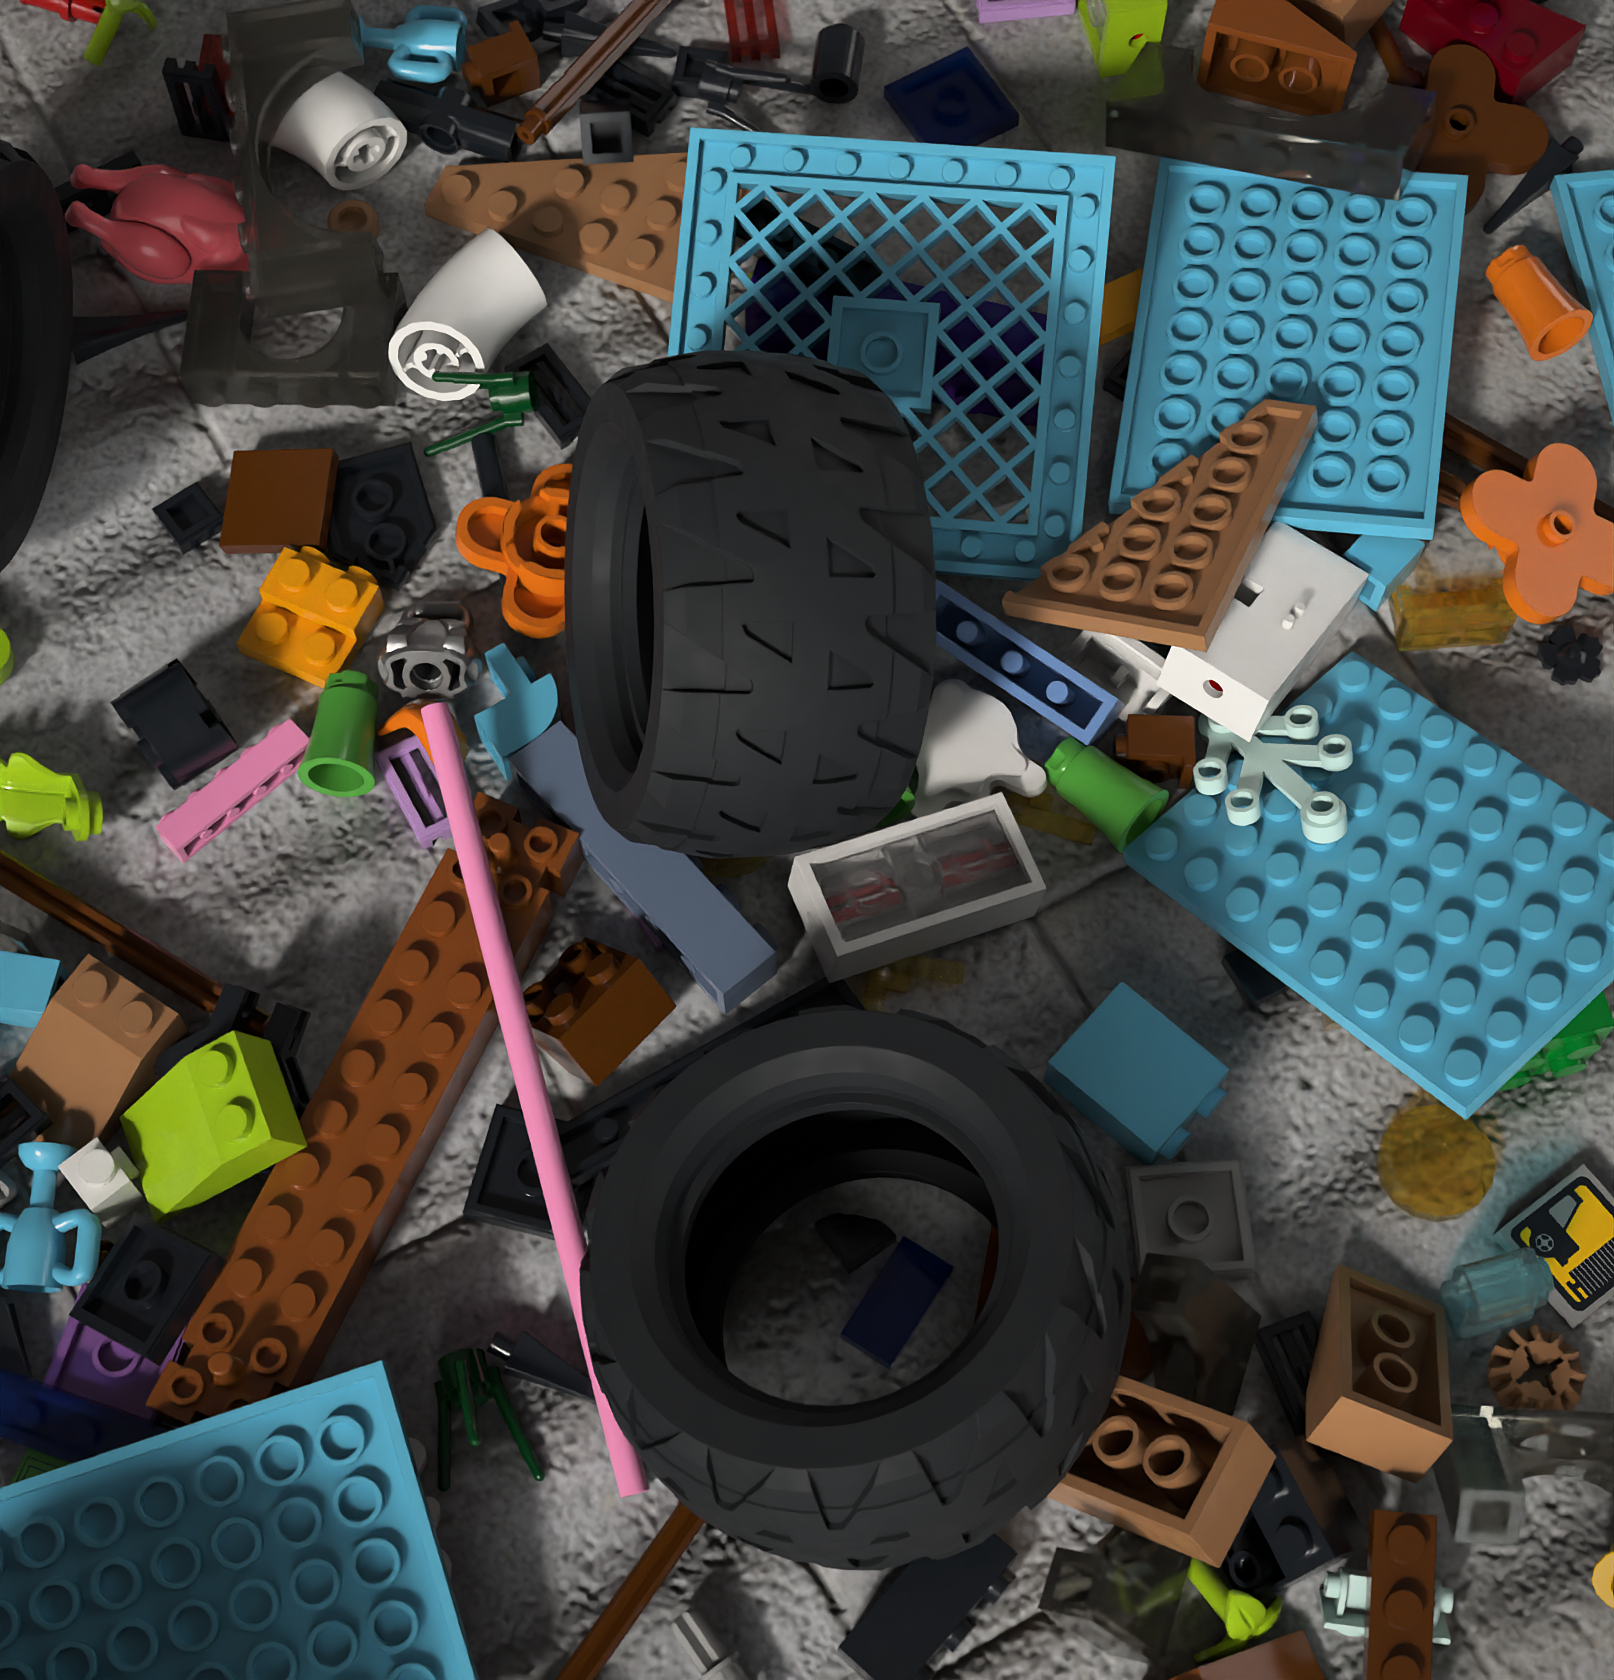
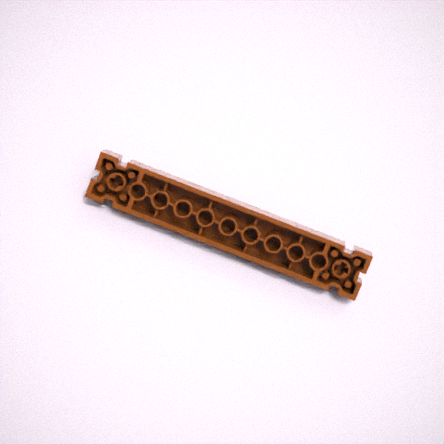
[145,791,584,1428]

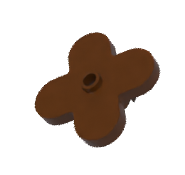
[1361,44,1549,215]

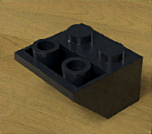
[1221,1433,1369,1601]

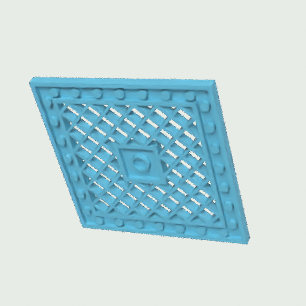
[667,127,1116,582]

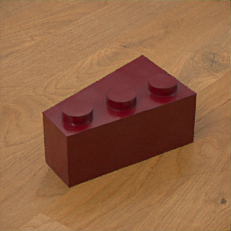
[1399,0,1587,106]

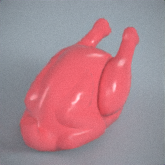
[64,164,296,289]

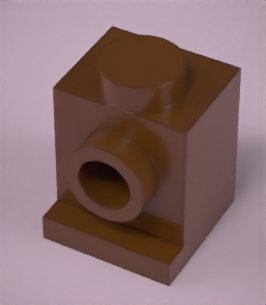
[460,20,541,108]
[1113,714,1196,789]

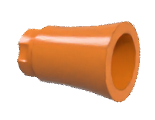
[1485,245,1593,361]

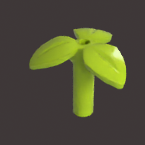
[83,0,157,67]
[1181,1557,1283,1662]

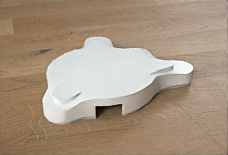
[911,679,1047,819]

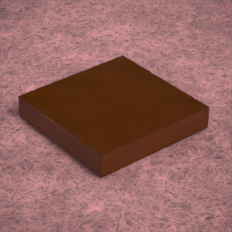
[219,448,339,554]

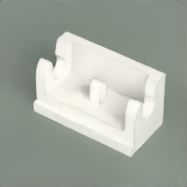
[1064,630,1178,726]

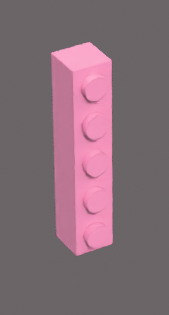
[155,718,310,863]

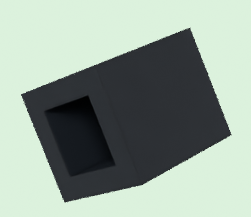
[579,98,634,165]

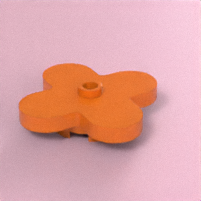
[1460,443,1614,624]
[455,464,573,639]

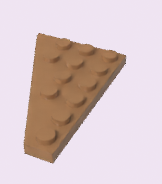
[424,152,752,303]
[1002,399,1318,652]

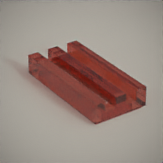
[723,0,780,63]

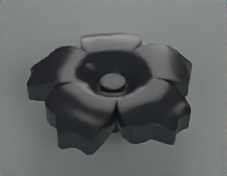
[1536,625,1603,686]

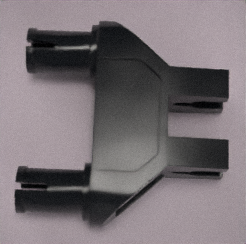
[153,983,311,1175]

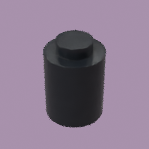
[809,23,865,104]

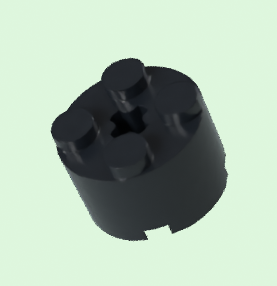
[111,658,239,791]

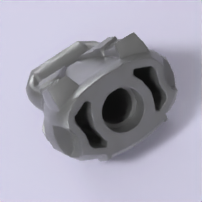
[376,600,482,700]

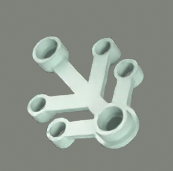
[1193,705,1353,844]

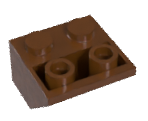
[523,937,677,1087]

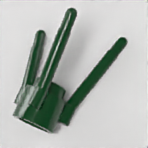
[424,371,538,457]
[434,1348,545,1492]

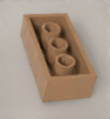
[1047,1375,1277,1568]

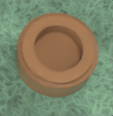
[327,199,380,251]

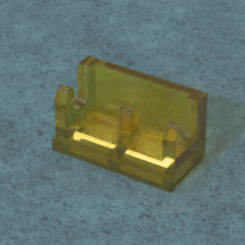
[1388,577,1516,652]

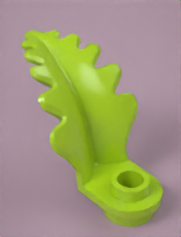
[0,752,103,842]

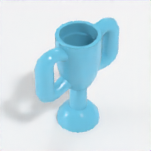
[339,5,468,83]
[0,1142,102,1293]

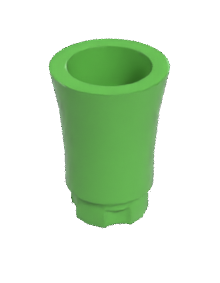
[297,670,379,797]
[1043,736,1169,853]

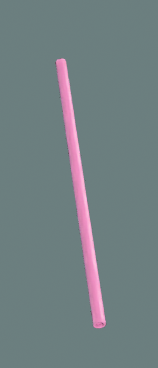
[421,702,650,1498]

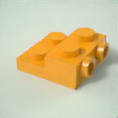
[236,546,385,689]

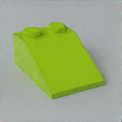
[119,1030,308,1224]

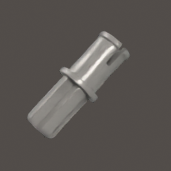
[671,1607,749,1680]

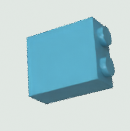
[1043,981,1229,1165]

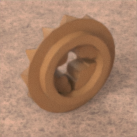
[1487,1325,1587,1423]

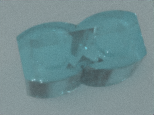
[1439,1247,1554,1340]

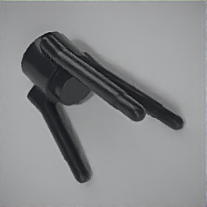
[697,59,813,132]

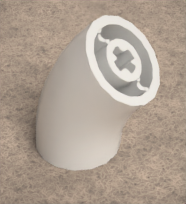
[240,45,407,191]
[388,228,547,401]

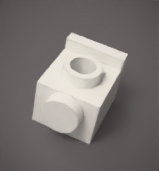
[57,1137,147,1230]

